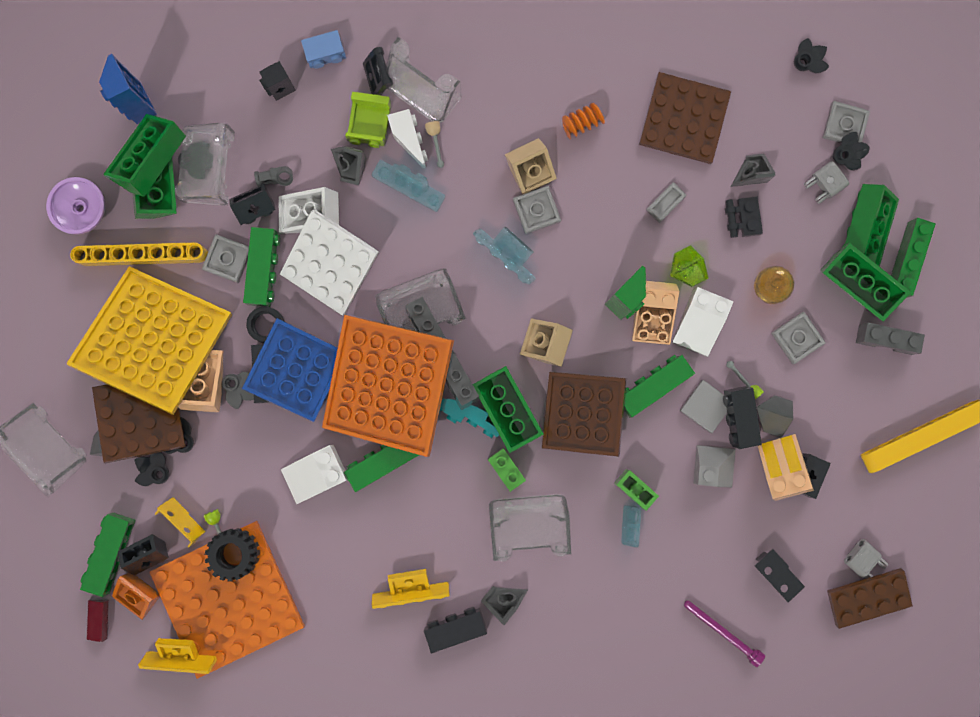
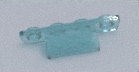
[371,160,445,212]
[473,227,536,285]

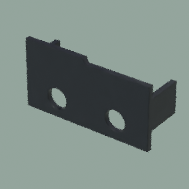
[754,549,805,603]

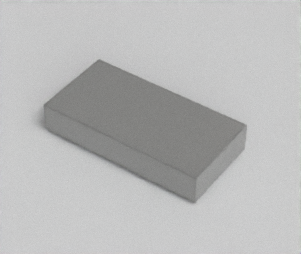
[646,182,686,223]

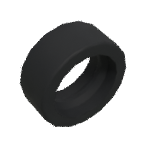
[246,306,285,343]

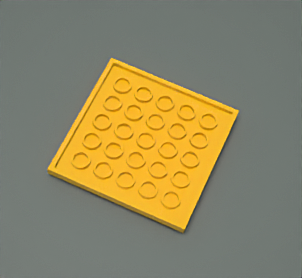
[66,266,232,415]

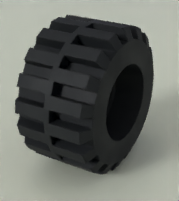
[205,528,260,581]

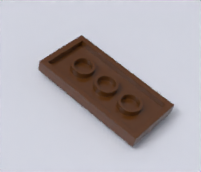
[827,568,913,629]

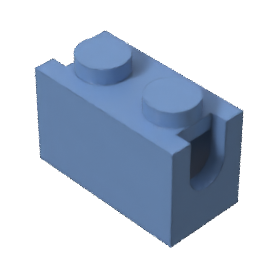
[301,30,346,69]

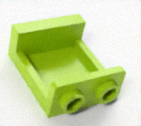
[345,92,391,148]

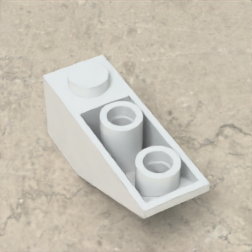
[387,109,428,168]

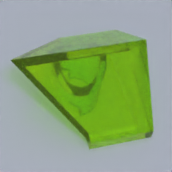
[670,245,709,287]

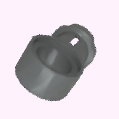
[254,166,293,186]

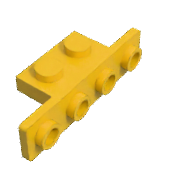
[371,569,450,609]
[138,638,217,674]

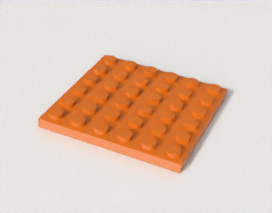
[322,315,454,457]
[149,521,305,679]

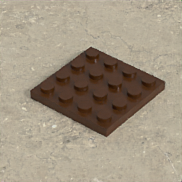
[639,72,731,164]
[542,372,627,457]
[92,384,186,464]

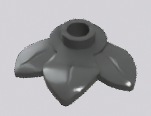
[222,372,254,409]

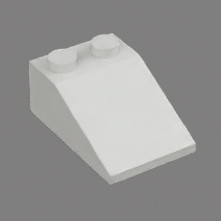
[279,187,339,234]
[672,287,734,357]
[281,445,348,504]

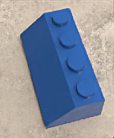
[99,54,157,124]

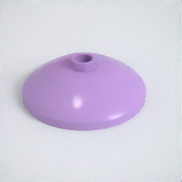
[46,177,105,235]

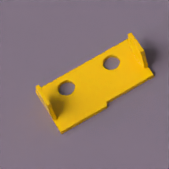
[155,497,206,548]

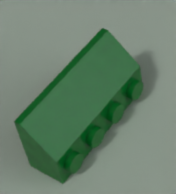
[103,114,186,197]
[133,158,177,219]
[842,184,899,267]
[820,243,911,321]
[605,265,646,320]
[472,366,544,453]

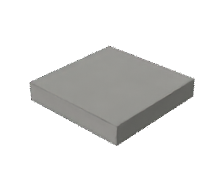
[822,101,870,143]
[513,186,561,235]
[202,234,249,283]
[771,312,826,364]
[680,380,727,433]

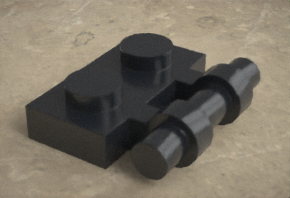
[725,196,763,238]

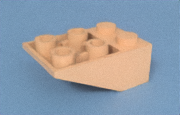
[632,281,680,345]

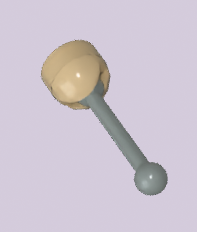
[425,121,444,168]

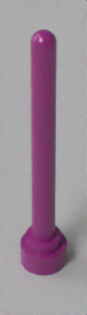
[684,601,765,667]

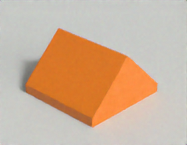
[112,573,160,620]

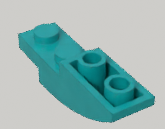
[439,398,499,438]

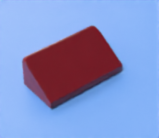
[87,600,109,642]

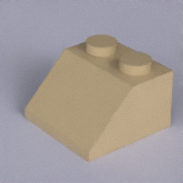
[505,138,557,194]
[520,319,573,367]

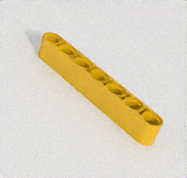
[70,242,208,266]
[860,400,980,473]

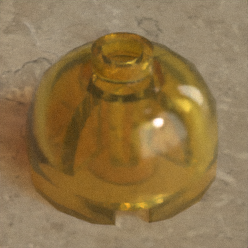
[754,266,795,304]

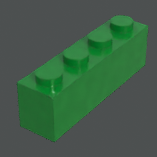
[891,217,936,298]
[243,227,280,307]
[624,355,695,418]
[344,445,419,492]
[80,513,136,597]

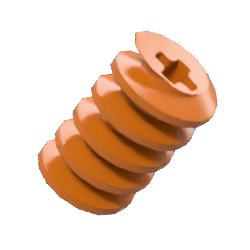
[562,103,605,139]

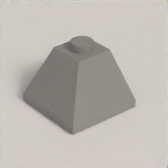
[693,445,736,488]

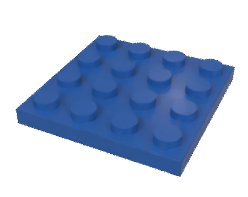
[242,318,338,422]

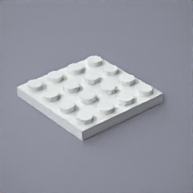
[280,209,379,316]

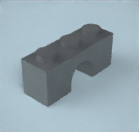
[856,323,925,355]

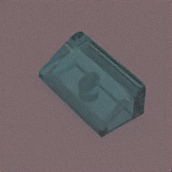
[621,506,641,548]

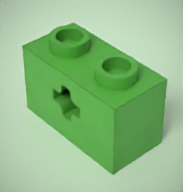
[488,448,526,492]
[614,469,659,511]

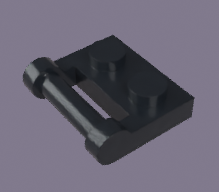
[363,47,393,96]

